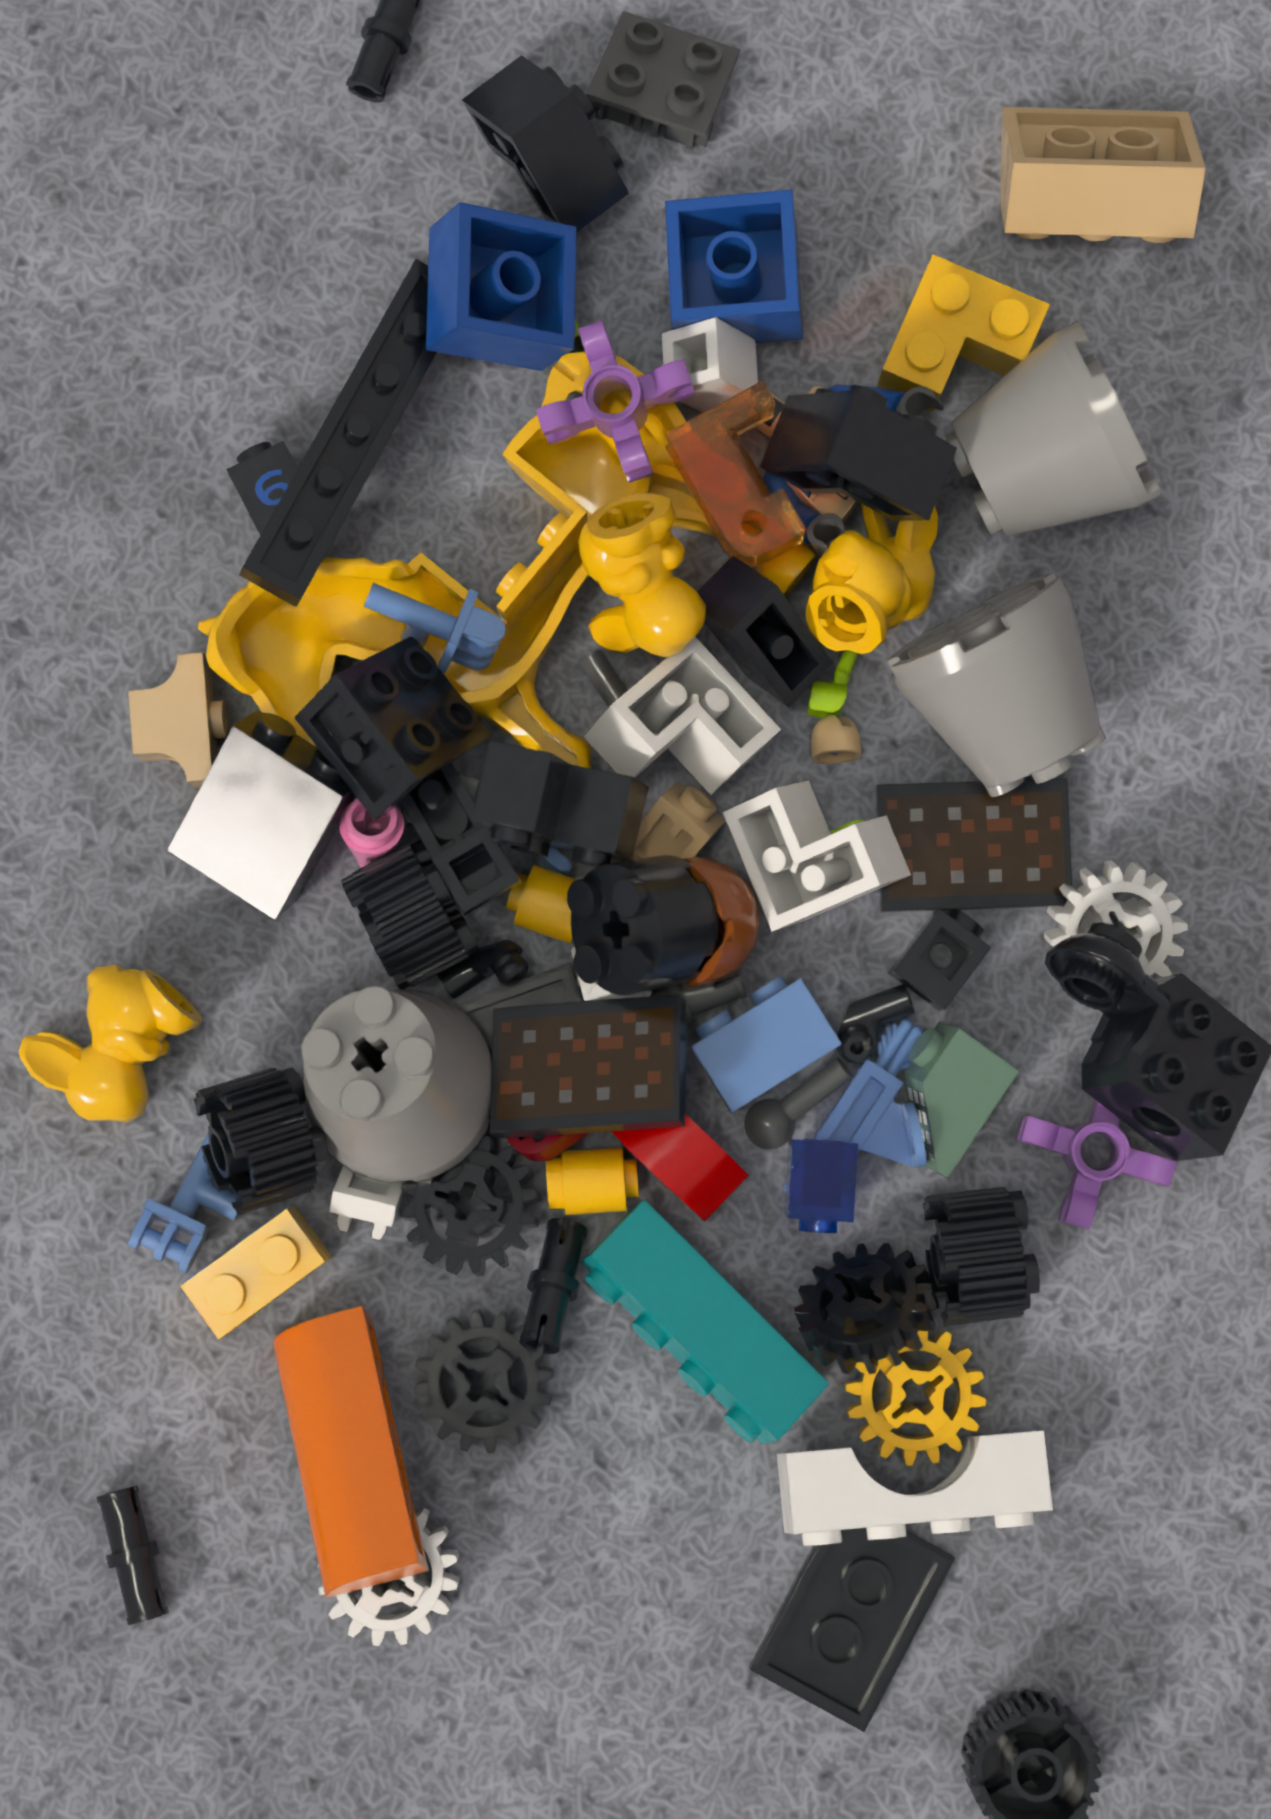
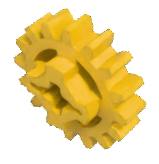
[843,1329,986,1466]

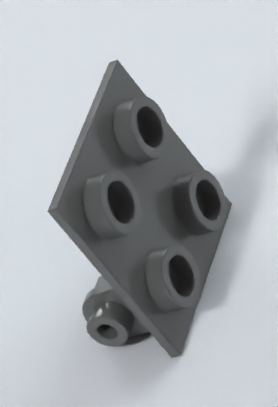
[586,11,740,149]

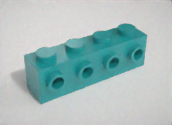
[579,1199,829,1444]

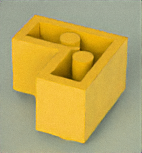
[876,254,1050,412]

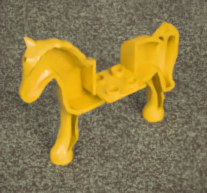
[197,352,817,769]

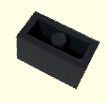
[697,555,833,708]

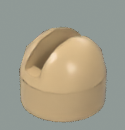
[810,715,863,764]

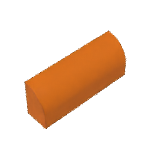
[273,1306,428,1598]

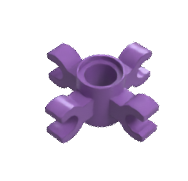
[536,320,695,483]
[1015,1099,1177,1229]

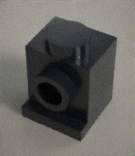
[888,908,991,1011]

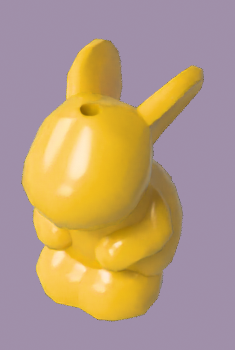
[578,493,706,657]
[806,503,938,654]
[19,964,203,1123]

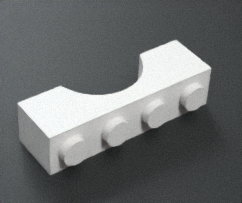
[777,1430,1053,1546]

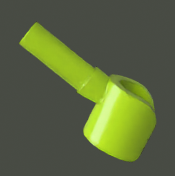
[807,650,860,718]

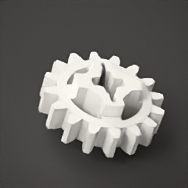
[1044,860,1188,977]
[318,1508,460,1646]

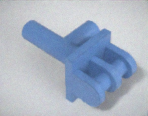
[364,583,505,673]
[128,1131,239,1274]

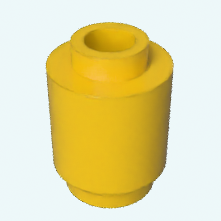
[506,865,578,944]
[546,1147,639,1215]

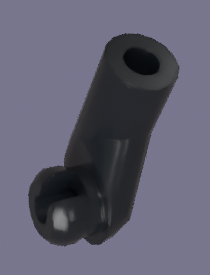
[437,940,529,1000]
[837,983,915,1064]

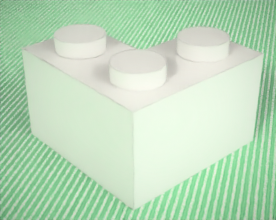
[584,637,781,795]
[723,780,911,931]

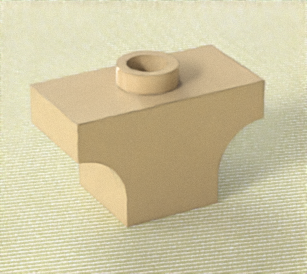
[128,652,228,788]

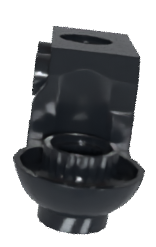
[1045,922,1271,1161]

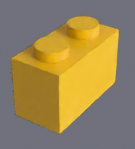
[180,1206,333,1340]

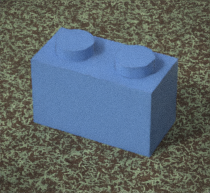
[690,976,842,1113]

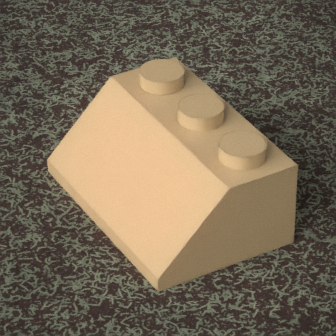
[1000,107,1206,243]

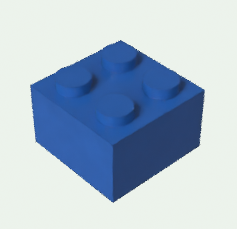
[665,189,803,343]
[426,202,576,371]

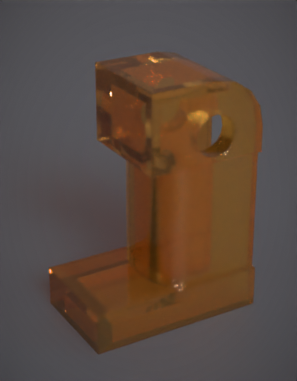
[665,380,807,566]

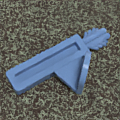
[783,1018,927,1211]

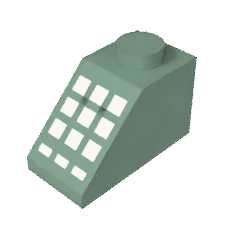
[904,1021,1019,1178]

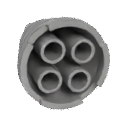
[945,320,1162,537]
[887,573,1106,797]
[301,986,492,1182]

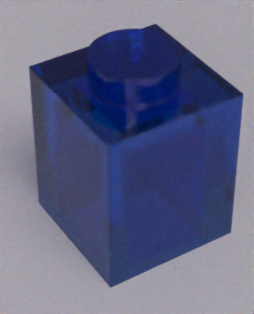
[784,1138,858,1233]

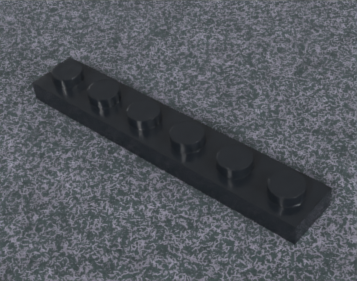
[239,259,437,607]

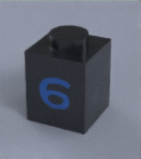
[226,441,298,535]

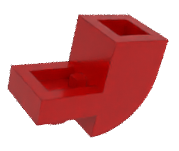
[611,1114,749,1222]

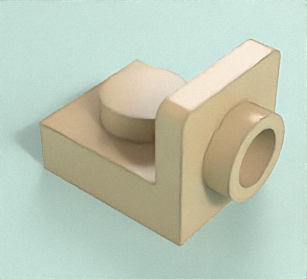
[633,782,725,860]

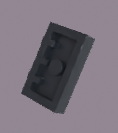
[294,636,490,820]

